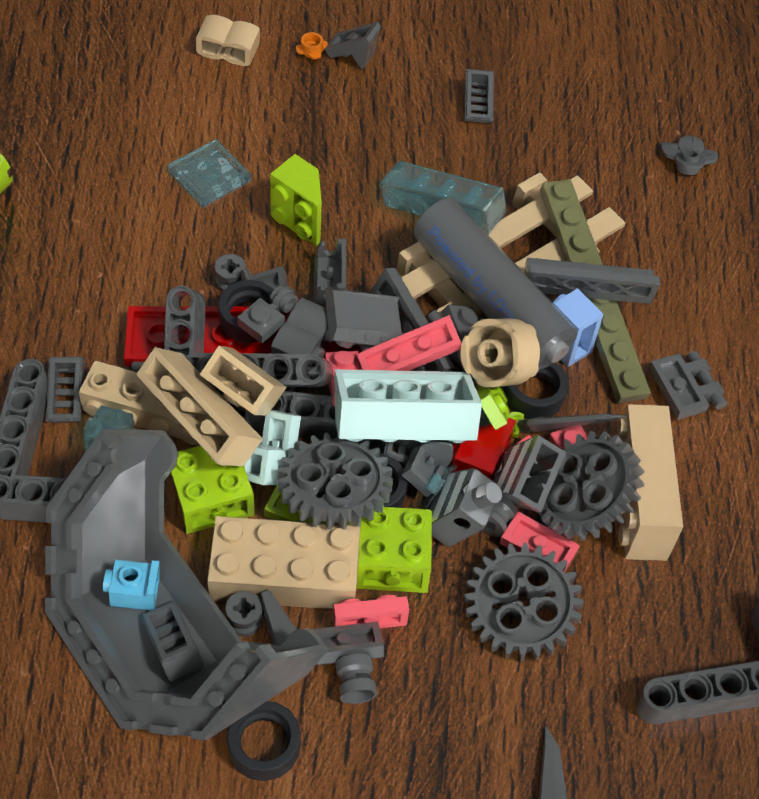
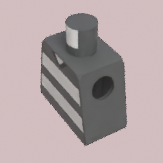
[493,435,566,512]
[429,468,502,547]

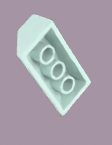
[334,369,482,443]

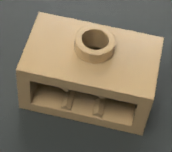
[199,346,286,416]

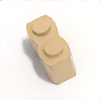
[196,15,260,66]

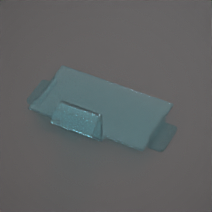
[415,465,457,509]

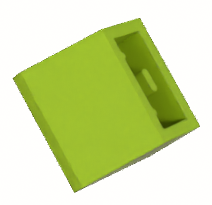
[270,154,322,247]

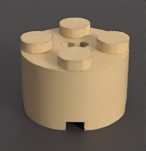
[460,318,540,387]

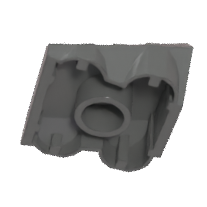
[325,287,405,351]

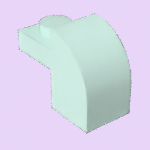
[244,410,301,485]

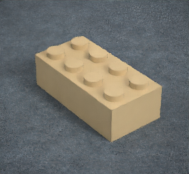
[612,404,683,561]
[208,516,360,609]

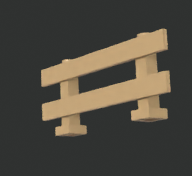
[396,173,625,324]

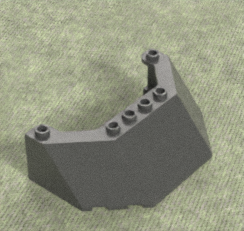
[45,429,329,740]

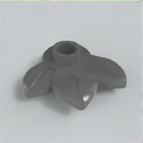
[660,135,718,175]

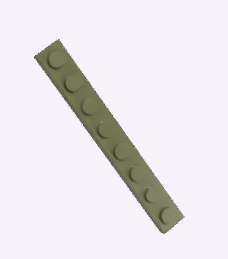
[540,179,651,404]

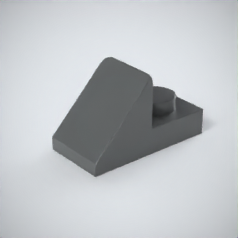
[324,22,381,70]

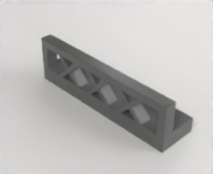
[525,257,660,304]
[371,268,458,372]

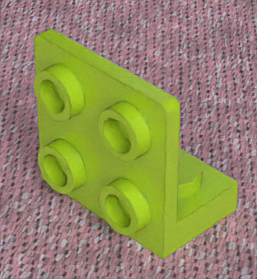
[171,446,255,534]
[356,507,432,593]

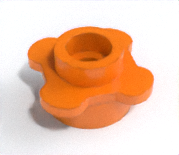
[296,32,328,60]

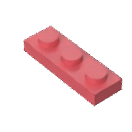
[357,315,461,371]

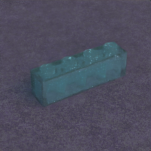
[380,161,507,235]

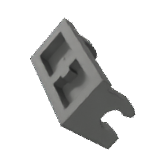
[314,239,346,307]

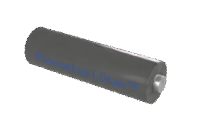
[413,198,578,370]

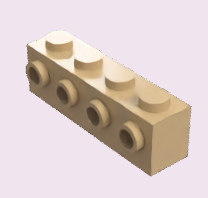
[136,347,263,467]
[79,361,199,445]

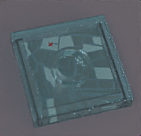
[168,139,251,207]

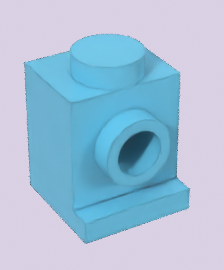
[103,560,160,611]

